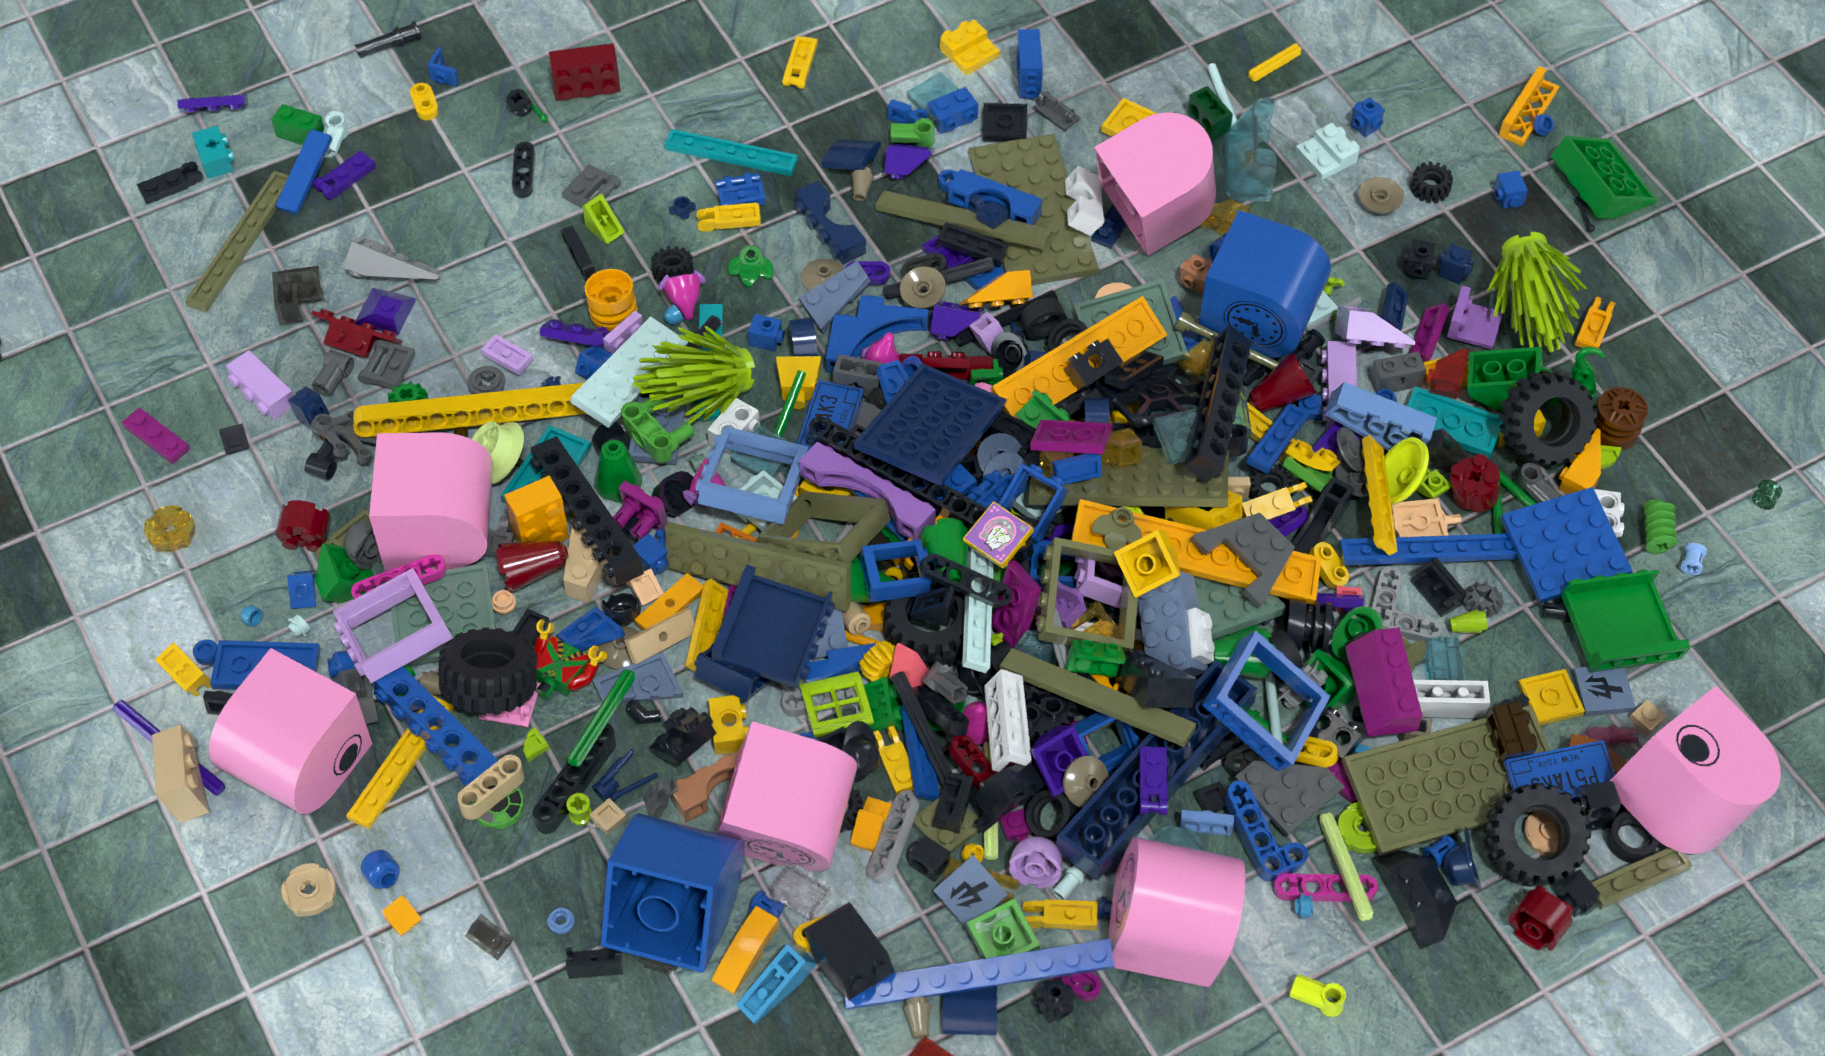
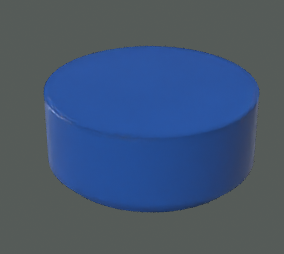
[193,639,218,665]

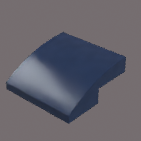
[821,140,881,170]
[942,987,997,1035]

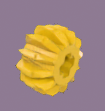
[859,640,896,681]

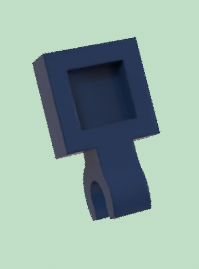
[969,194,1009,230]

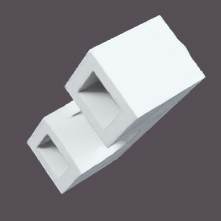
[1065,166,1104,236]

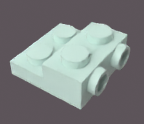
[1295,123,1359,180]
[733,470,797,532]

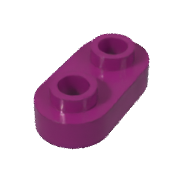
[1052,972,1101,1001]

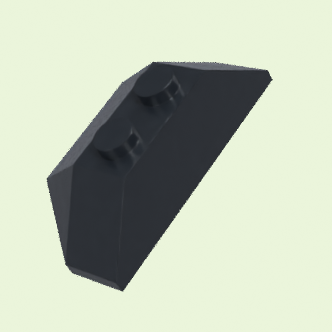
[1371,850,1457,949]

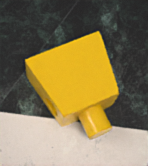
[776,356,821,409]

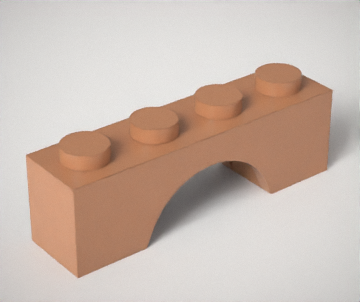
[670,750,740,823]

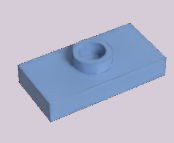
[1179,810,1234,836]

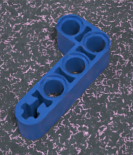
[1224,781,1308,882]

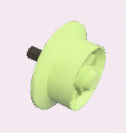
[472,422,524,484]

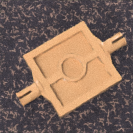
[1391,498,1461,537]

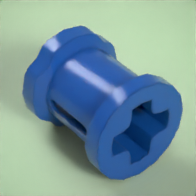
[1423,835,1457,867]
[749,890,785,919]

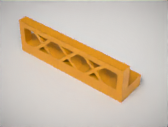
[1499,66,1560,147]

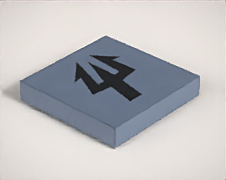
[1573,667,1636,716]
[934,855,1009,929]

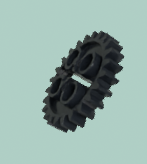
[997,681,1077,743]

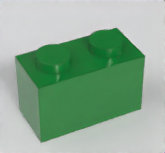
[271,104,325,145]

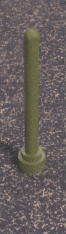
[1175,311,1280,370]

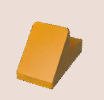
[850,797,892,852]

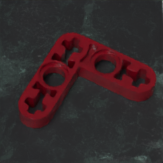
[949,735,1033,791]

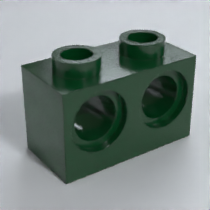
[1187,86,1233,140]

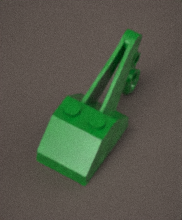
[1467,346,1605,410]

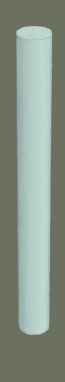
[1208,63,1240,133]
[1265,674,1283,744]

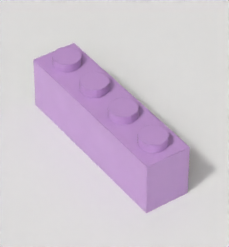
[1321,341,1357,432]

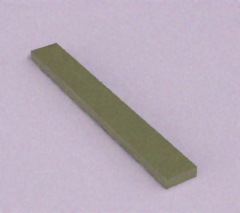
[185,171,289,313]
[876,190,1052,249]
[1000,648,1196,747]

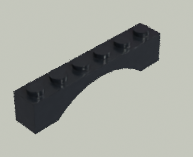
[1277,477,1354,602]

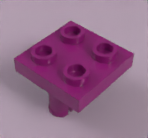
[613,481,668,540]

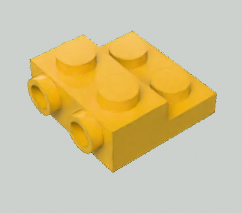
[940,19,1000,75]

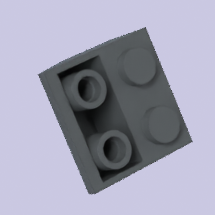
[333,668,378,724]

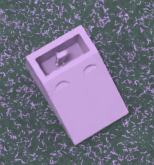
[1334,305,1415,348]

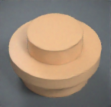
[492,590,516,614]

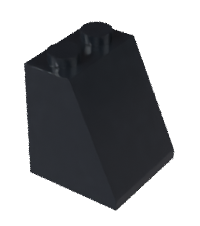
[804,902,895,1000]

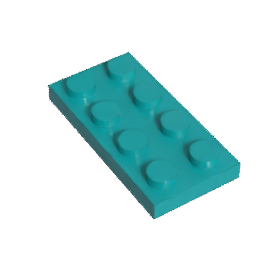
[1407,386,1503,459]
[501,425,591,503]

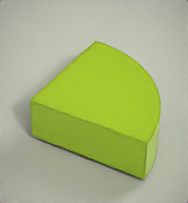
[1601,445,1621,469]
[523,727,549,762]

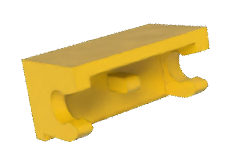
[155,642,211,696]

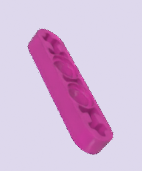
[351,555,446,600]
[1273,873,1378,902]

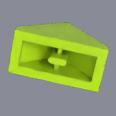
[582,193,625,244]

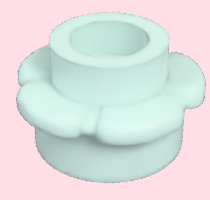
[287,615,311,637]

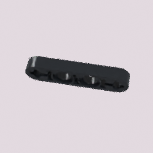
[919,553,1013,608]
[912,684,970,736]

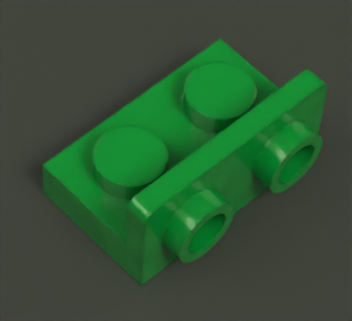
[1015,390,1070,429]
[1065,640,1126,677]
[863,676,904,732]

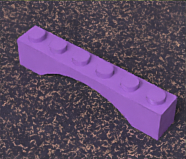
[799,442,936,540]

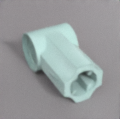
[323,111,349,158]

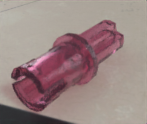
[1585,724,1638,745]

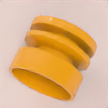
[584,269,638,331]

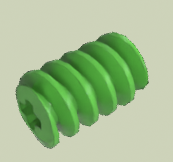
[1643,500,1678,554]

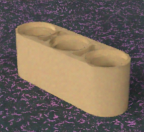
[457,755,525,820]

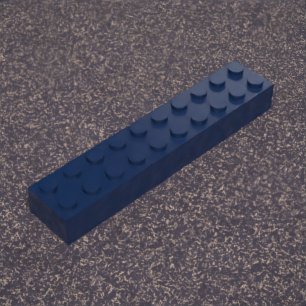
[1056,660,1257,881]

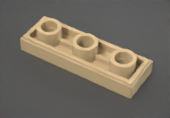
[624,608,695,664]

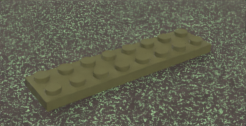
[665,522,851,611]

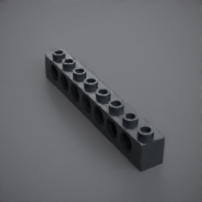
[1184,325,1252,483]
[530,436,644,586]

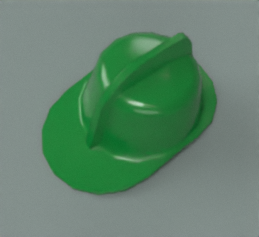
[1331,606,1383,660]

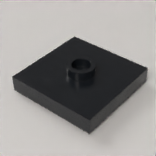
[983,103,1027,142]

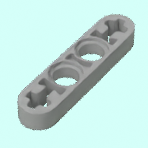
[867,790,920,884]

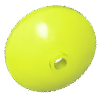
[1385,437,1429,505]

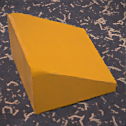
[862,602,885,632]
[382,895,422,937]

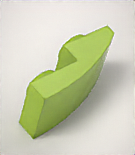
[1416,469,1451,499]

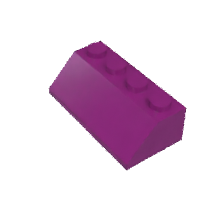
[1345,627,1423,737]

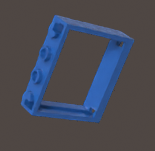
[1202,631,1330,771]

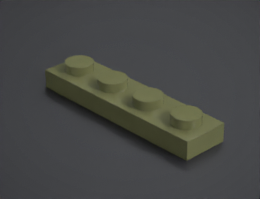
[1591,848,1692,910]

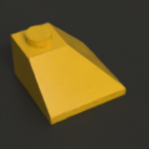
[1114,530,1181,598]

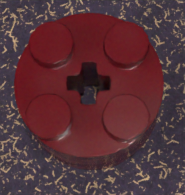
[1450,454,1500,513]
[275,500,331,552]
[1508,886,1573,951]

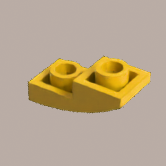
[1286,439,1341,472]

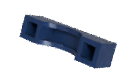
[794,180,866,265]

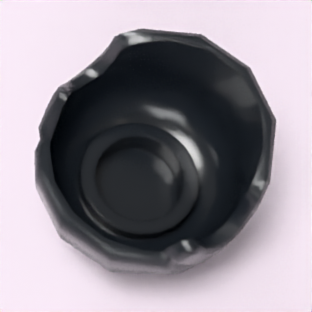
[592,421,631,454]
[602,593,641,626]

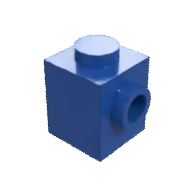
[1493,170,1528,208]
[748,314,785,352]

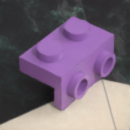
[1034,581,1087,629]

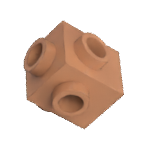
[1179,254,1212,295]

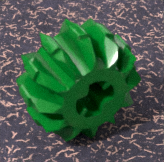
[388,380,428,403]

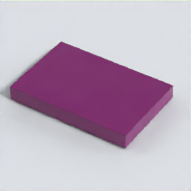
[1030,419,1112,454]
[991,561,1041,651]

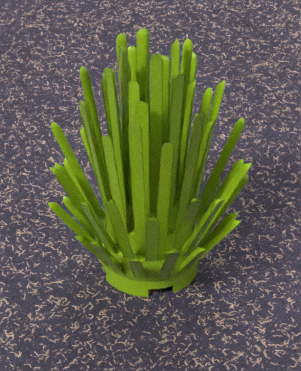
[1487,232,1587,352]
[633,326,755,424]

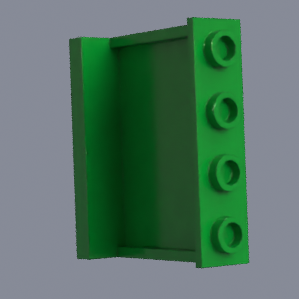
[1561,569,1691,672]

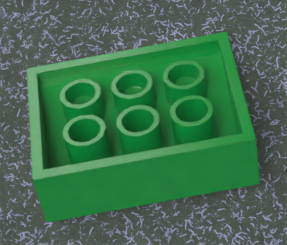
[1551,136,1658,219]

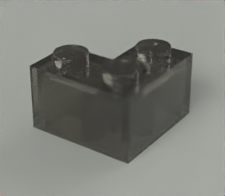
[272,266,325,325]

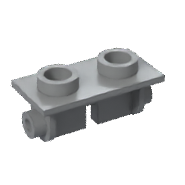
[1277,661,1328,709]

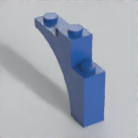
[826,295,929,373]

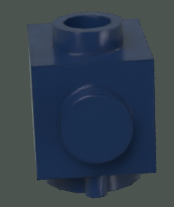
[1438,243,1475,285]
[288,386,330,428]

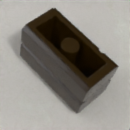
[1486,702,1537,763]

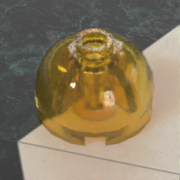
[1177,334,1216,379]

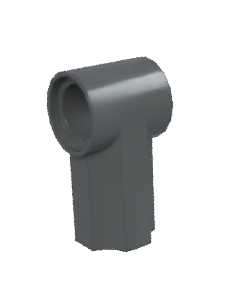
[312,350,354,397]
[1515,463,1561,503]
[921,660,968,705]

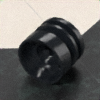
[1284,598,1334,654]

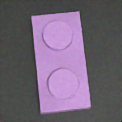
[603,311,643,354]
[481,334,533,375]

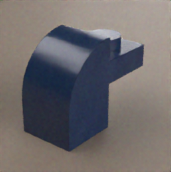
[788,317,818,356]
[1085,398,1110,447]

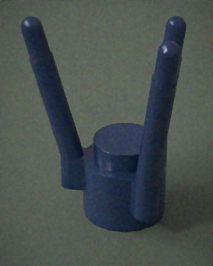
[592,749,658,802]

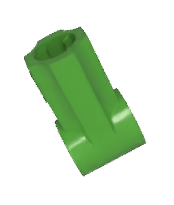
[891,118,935,147]

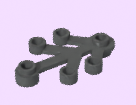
[311,411,377,463]

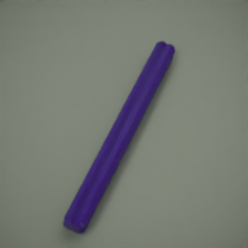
[113,700,225,796]

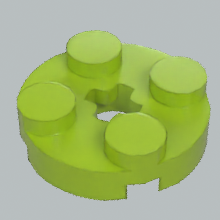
[1337,802,1377,854]

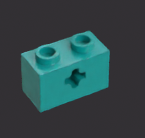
[192,125,235,179]

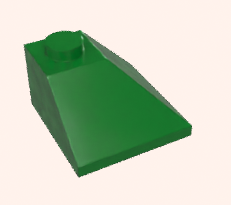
[315,543,376,603]
[1302,649,1356,721]

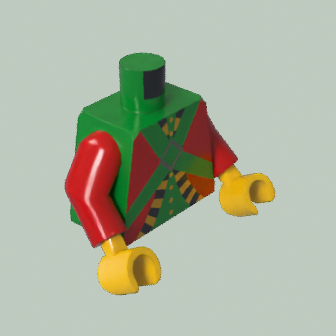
[534,620,607,699]

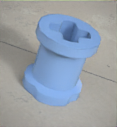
[1680,543,1707,575]

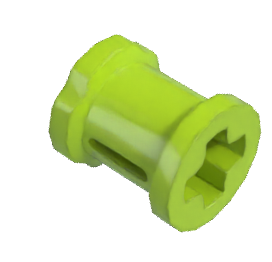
[567,793,592,826]

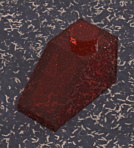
[1427,348,1469,399]

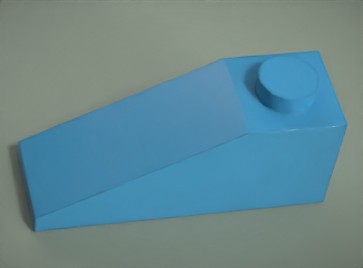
[736,943,818,1023]

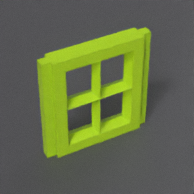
[800,671,874,738]

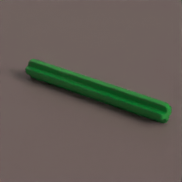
[567,669,635,767]

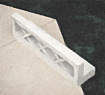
[984,669,1031,772]

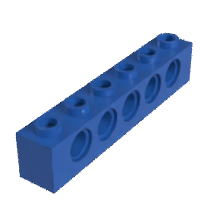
[374,666,499,786]

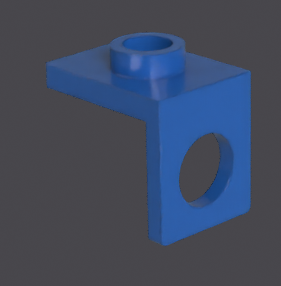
[428,47,459,87]
[287,570,316,609]

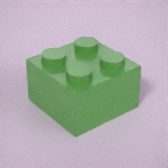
[967,898,1040,959]

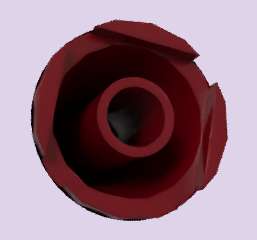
[1248,353,1317,412]
[496,541,569,592]

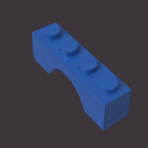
[948,169,1042,225]

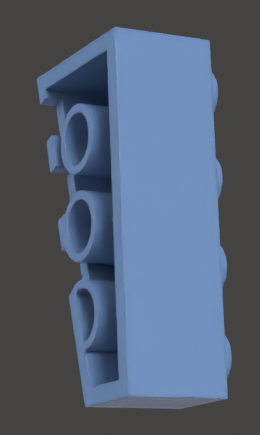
[1325,382,1437,451]

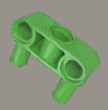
[621,397,695,463]

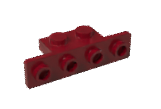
[311,308,402,358]
[899,351,993,379]

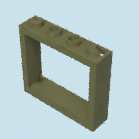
[758,491,890,563]
[1036,537,1138,652]

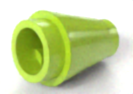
[1449,609,1488,633]

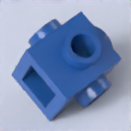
[1350,97,1385,138]

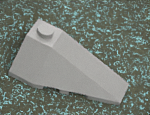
[343,236,443,280]

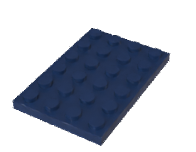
[854,364,1007,486]

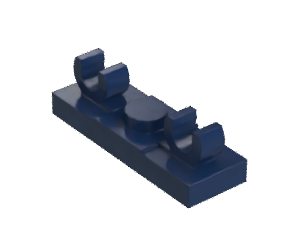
[1091,205,1127,249]

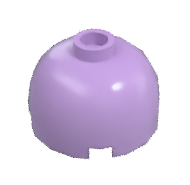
[1009,836,1063,889]

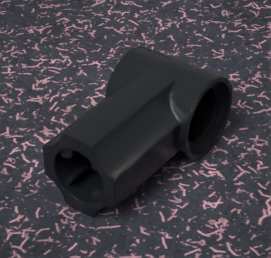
[304,434,349,481]

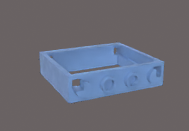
[696,426,808,525]

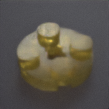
[144,505,195,552]

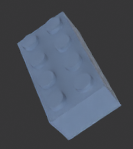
[1138,571,1208,677]

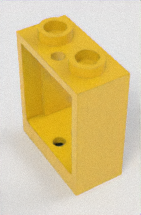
[1164,490,1242,530]

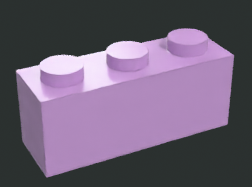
[226,350,293,421]

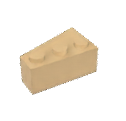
[563,526,604,603]
[152,724,209,823]

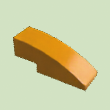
[712,906,779,995]

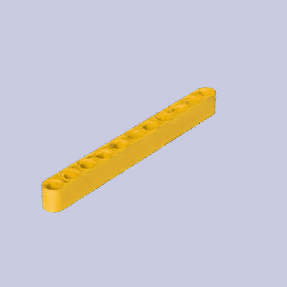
[353,382,587,437]

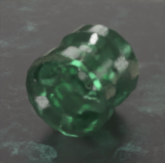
[1752,479,1783,510]

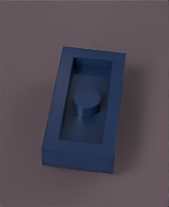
[1381,282,1409,331]

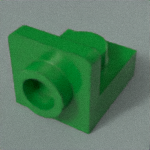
[969,359,1003,386]

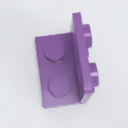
[1447,286,1502,349]

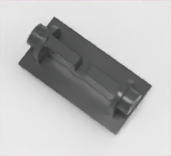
[1033,91,1080,131]

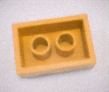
[504,475,569,543]

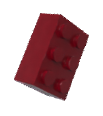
[549,43,621,101]

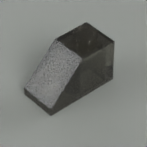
[1426,428,1471,473]

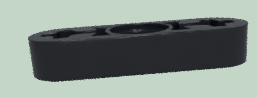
[512,142,536,198]
[561,225,596,280]

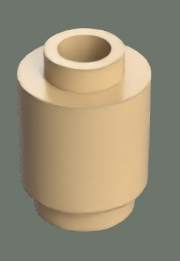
[841,602,871,635]

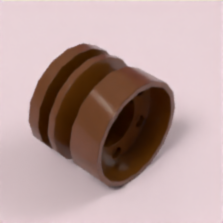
[1591,387,1648,450]

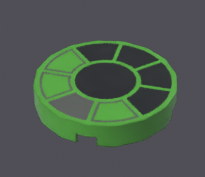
[472,785,524,829]

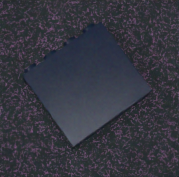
[711,564,835,689]

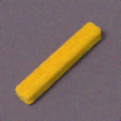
[1248,43,1302,82]

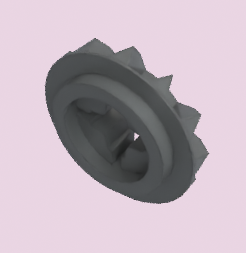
[467,366,506,394]
[1464,581,1504,618]

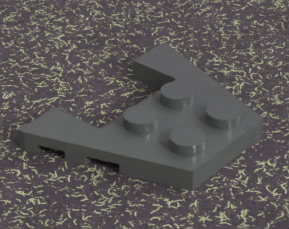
[1190,513,1295,609]

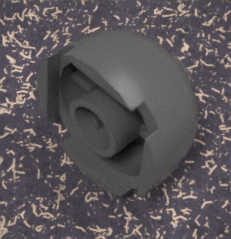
[343,519,382,569]

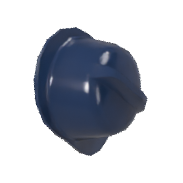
[1444,827,1481,889]

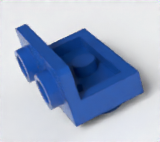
[927,87,979,134]

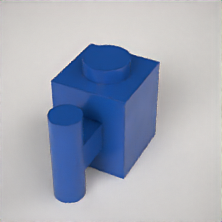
[633,528,669,576]

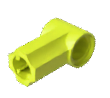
[1290,974,1346,1017]

